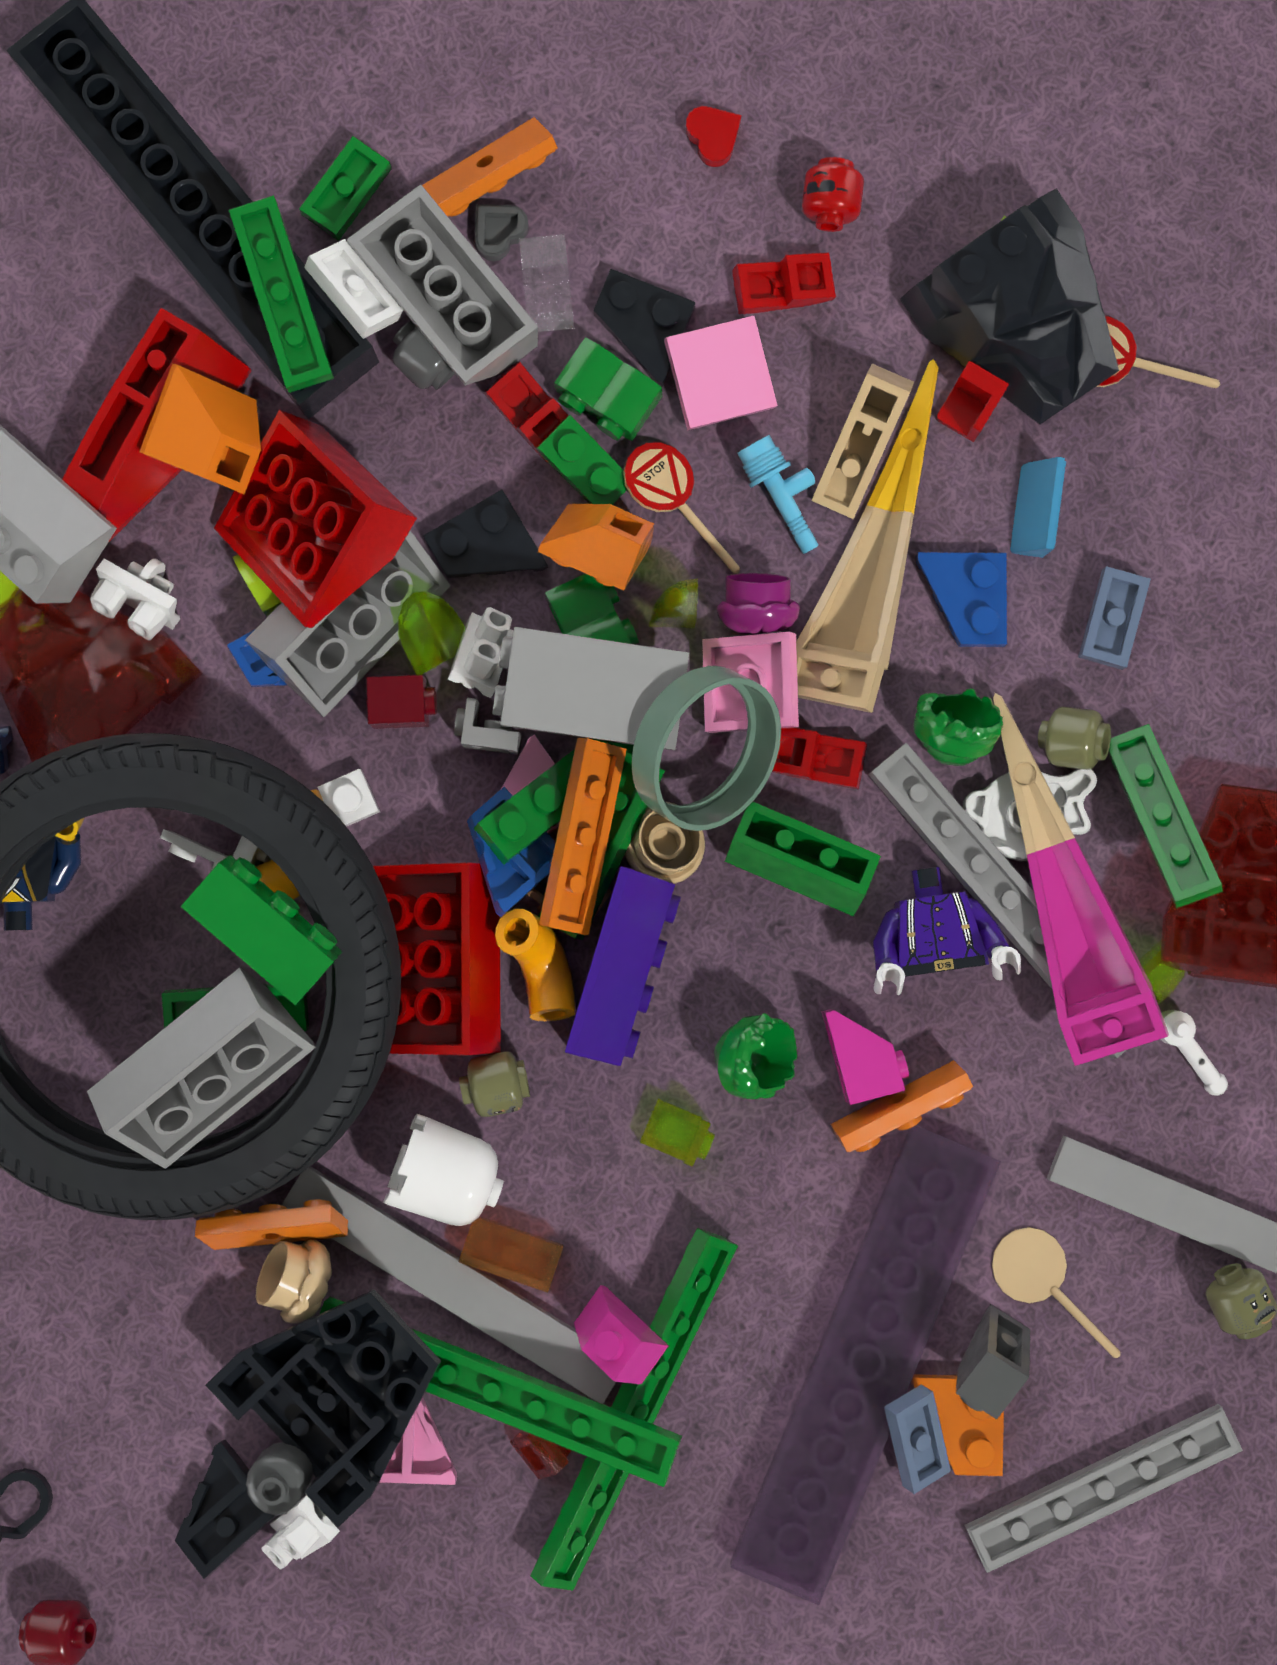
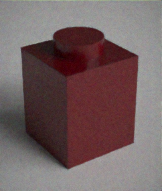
[366,675,437,729]

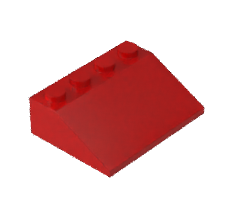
[214,410,417,628]
[373,863,501,1055]

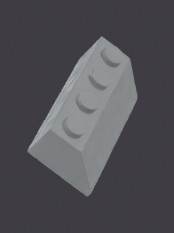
[347,184,538,386]
[0,425,117,604]
[245,531,451,717]
[87,968,316,1169]

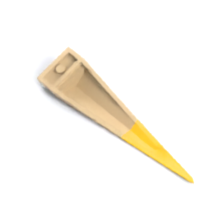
[796,359,939,713]

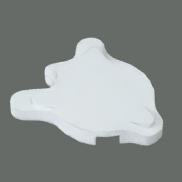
[962,769,1097,861]

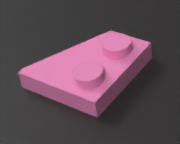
[379,1398,457,1485]

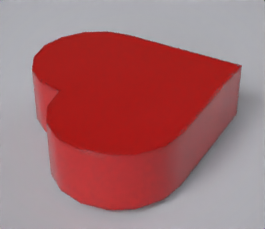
[686,106,742,167]

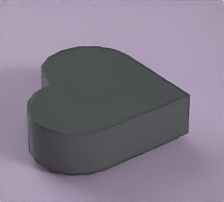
[475,204,529,261]

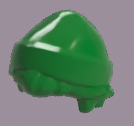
[913,688,1003,766]
[714,1013,798,1099]

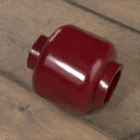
[19,1600,97,1665]

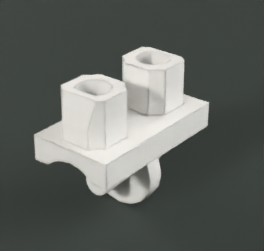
[90,559,180,640]
[448,607,514,698]
[261,1495,340,1569]

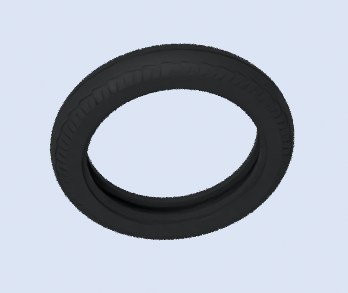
[0,733,401,1220]

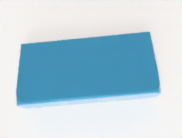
[1010,457,1066,558]

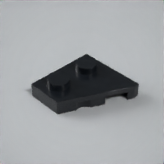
[594,269,696,387]
[423,489,548,578]
[175,1440,277,1579]

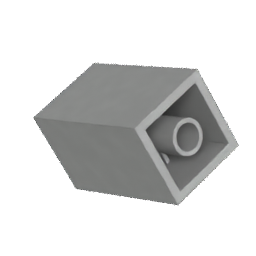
[492,627,689,750]

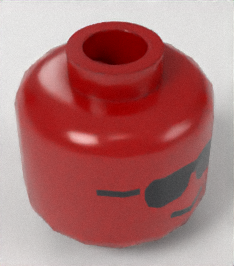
[802,157,864,232]

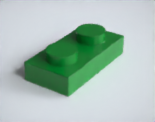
[299,136,392,241]
[536,415,627,505]

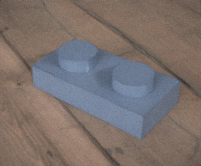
[1078,566,1151,670]
[884,1384,951,1494]

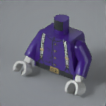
[873,867,1021,995]

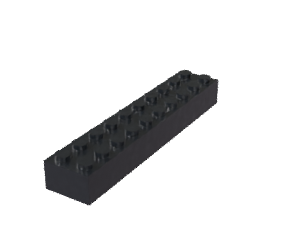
[6,0,379,420]

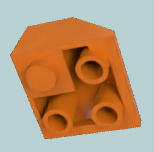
[140,363,261,494]
[538,504,654,591]

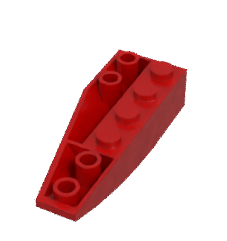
[62,308,252,544]

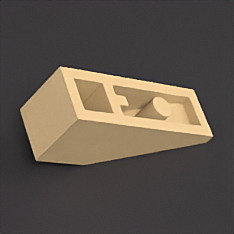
[811,364,914,519]

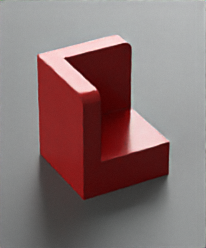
[936,361,1009,442]

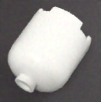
[383,1114,504,1226]

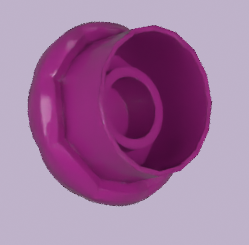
[717,573,800,634]

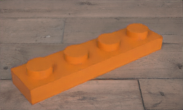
[539,738,627,935]

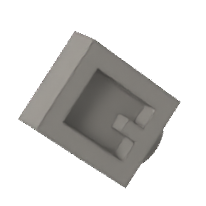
[454,698,521,755]

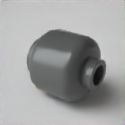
[392,321,455,390]
[246,1442,315,1515]

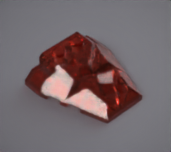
[0,590,203,762]
[1160,784,1277,988]

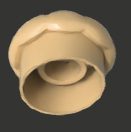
[625,802,705,884]
[256,1239,332,1324]

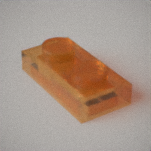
[458,1216,564,1293]

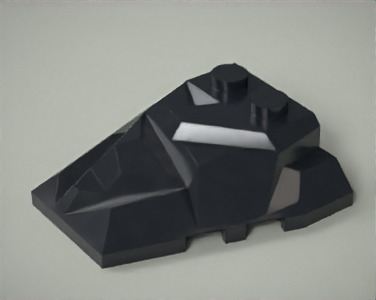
[900,188,1119,425]
[205,1289,441,1528]

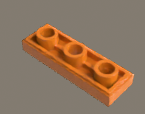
[422,117,558,217]
[830,1060,973,1152]
[195,1199,348,1250]

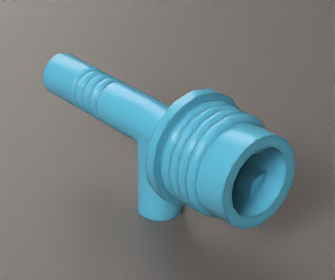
[737,435,819,554]

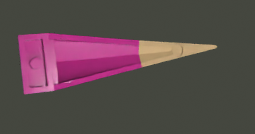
[993,693,1169,1066]

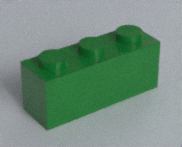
[724,802,881,917]
[181,855,342,1005]

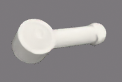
[1160,1010,1228,1096]

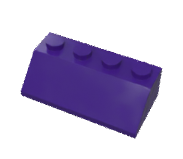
[565,866,681,1066]

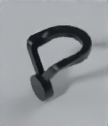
[0,1468,53,1542]

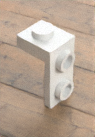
[160,829,270,871]

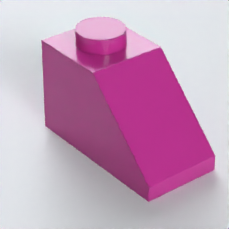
[821,1009,909,1105]
[574,1285,669,1384]

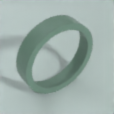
[632,666,781,831]

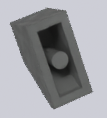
[956,1304,1031,1419]

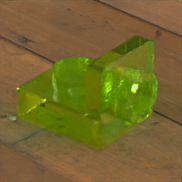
[640,1098,715,1167]

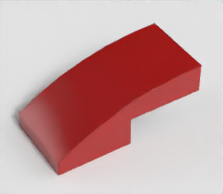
[732,253,836,315]
[483,362,568,463]
[772,728,867,790]

